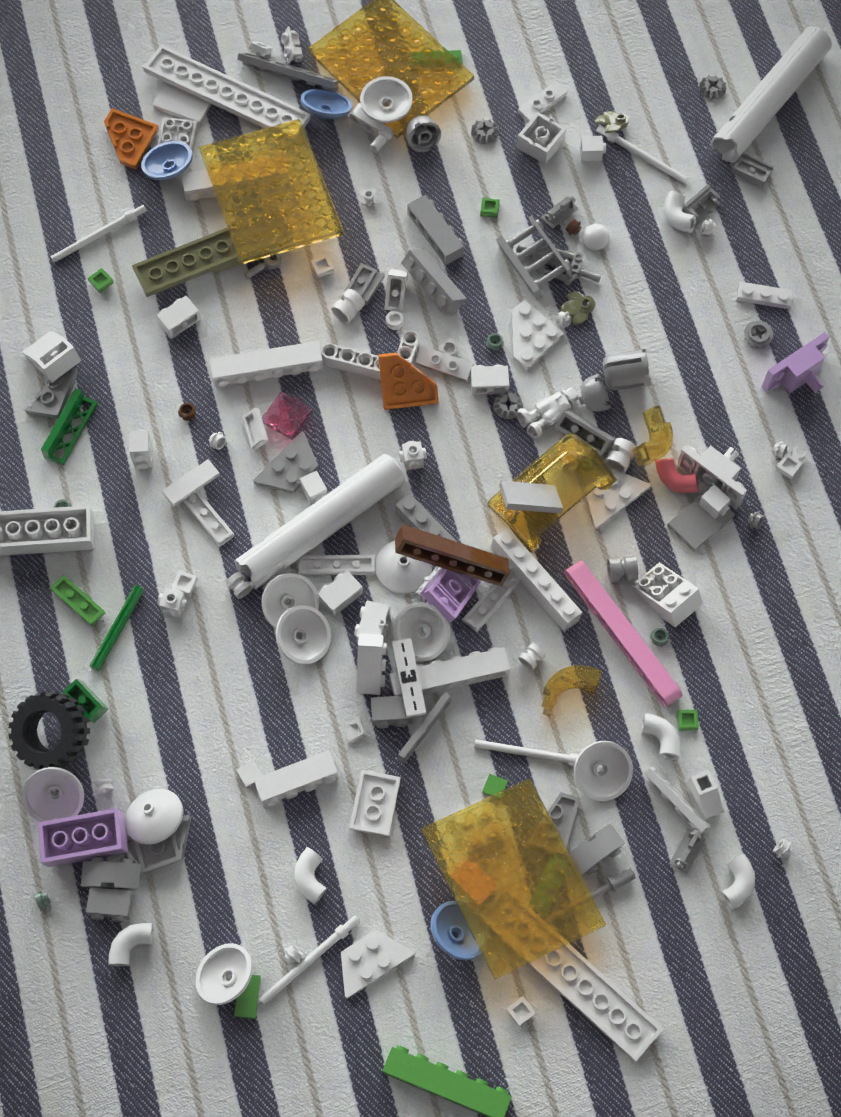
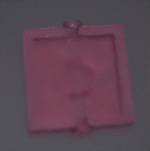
[262,391,312,440]

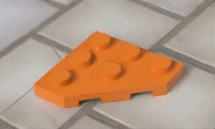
[104,108,159,170]
[378,353,439,410]

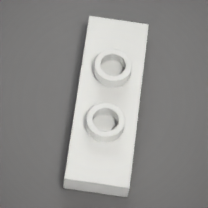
[518,81,567,122]
[415,346,474,381]

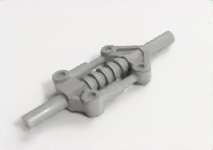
[516,243,601,286]

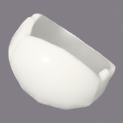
[582,224,610,251]

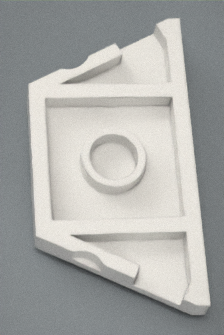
[584,469,651,530]
[341,929,414,999]

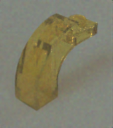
[632,405,673,467]
[541,665,603,717]

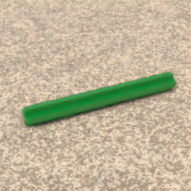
[89,585,144,672]

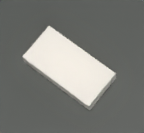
[242,408,268,450]

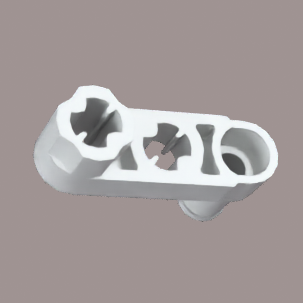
[349,103,394,153]

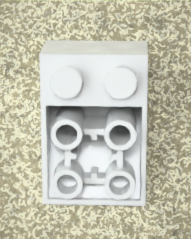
[22,331,81,383]
[632,562,703,627]

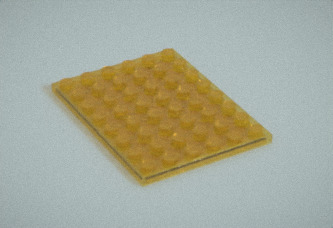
[307,0,474,138]
[199,119,344,264]
[421,778,606,980]

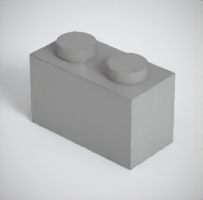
[371,696,412,728]
[86,887,134,922]

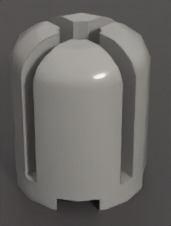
[603,349,651,391]

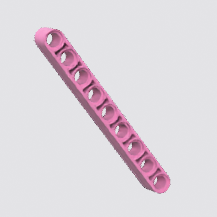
[564,560,683,707]

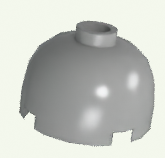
[405,116,441,152]
[578,374,611,412]

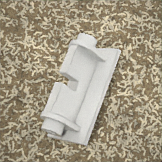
[281,26,303,65]

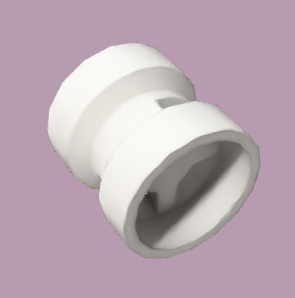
[226,572,253,599]
[518,643,546,670]

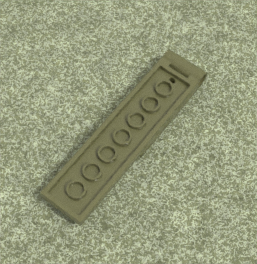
[132,208,294,297]

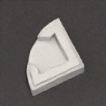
[347,717,367,744]

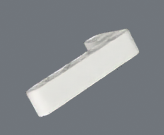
[321,331,419,380]

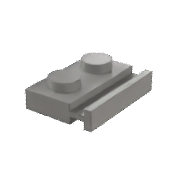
[731,153,774,187]
[345,263,385,305]

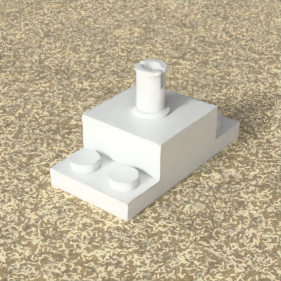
[676,445,747,510]

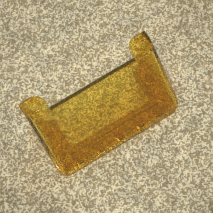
[487,433,617,553]

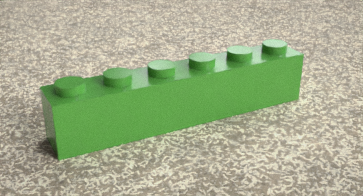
[382,1045,512,1117]

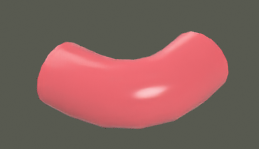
[655,458,699,493]

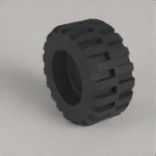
[8,692,90,770]

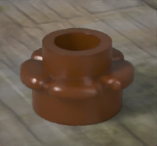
[565,219,582,236]
[178,403,197,421]

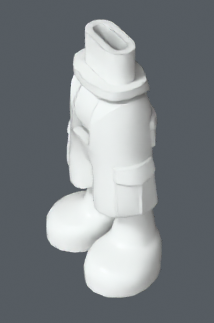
[516,387,579,439]

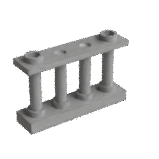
[496,215,573,300]

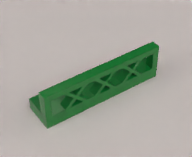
[41,388,98,466]

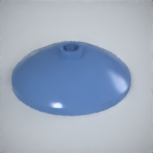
[300,89,352,119]
[141,141,193,180]
[431,901,489,960]

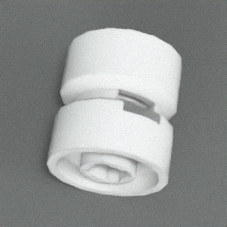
[331,289,365,324]
[604,438,637,473]

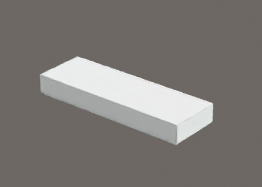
[162,460,220,507]

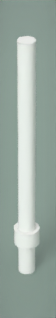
[597,125,688,184]
[51,205,147,263]
[474,739,578,766]
[259,915,360,1005]

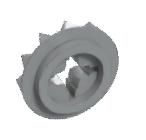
[699,75,727,99]
[471,118,499,144]
[744,321,773,348]
[493,391,523,419]

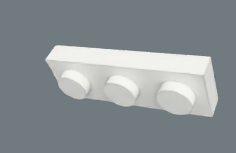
[736,282,793,309]

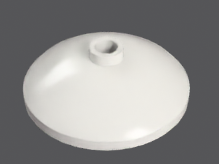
[360,76,413,123]
[375,541,432,594]
[262,573,319,628]
[393,603,450,661]
[276,605,331,664]
[574,741,633,801]
[22,767,84,822]
[125,789,183,844]
[196,944,253,1005]

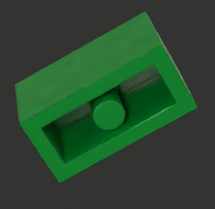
[62,679,109,723]

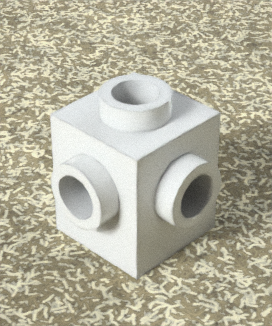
[399,441,427,470]
[158,588,187,618]

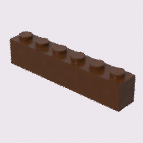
[395,524,510,587]

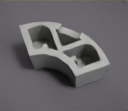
[565,824,625,876]
[81,857,141,890]

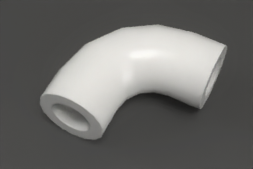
[664,191,696,233]
[641,713,680,760]
[294,847,327,905]
[722,854,755,910]
[108,923,153,966]

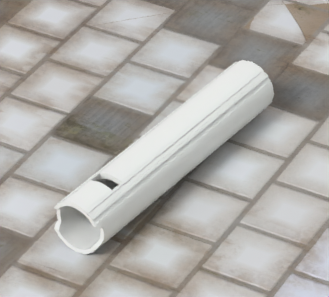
[711,26,832,163]
[234,453,405,590]

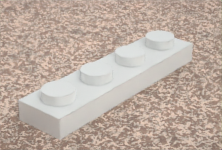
[644,767,710,833]

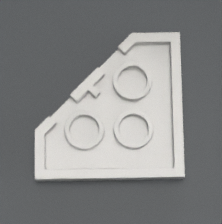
[511,300,564,371]

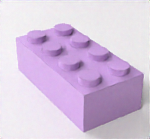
[38,808,128,867]

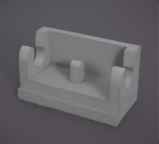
[682,184,720,227]

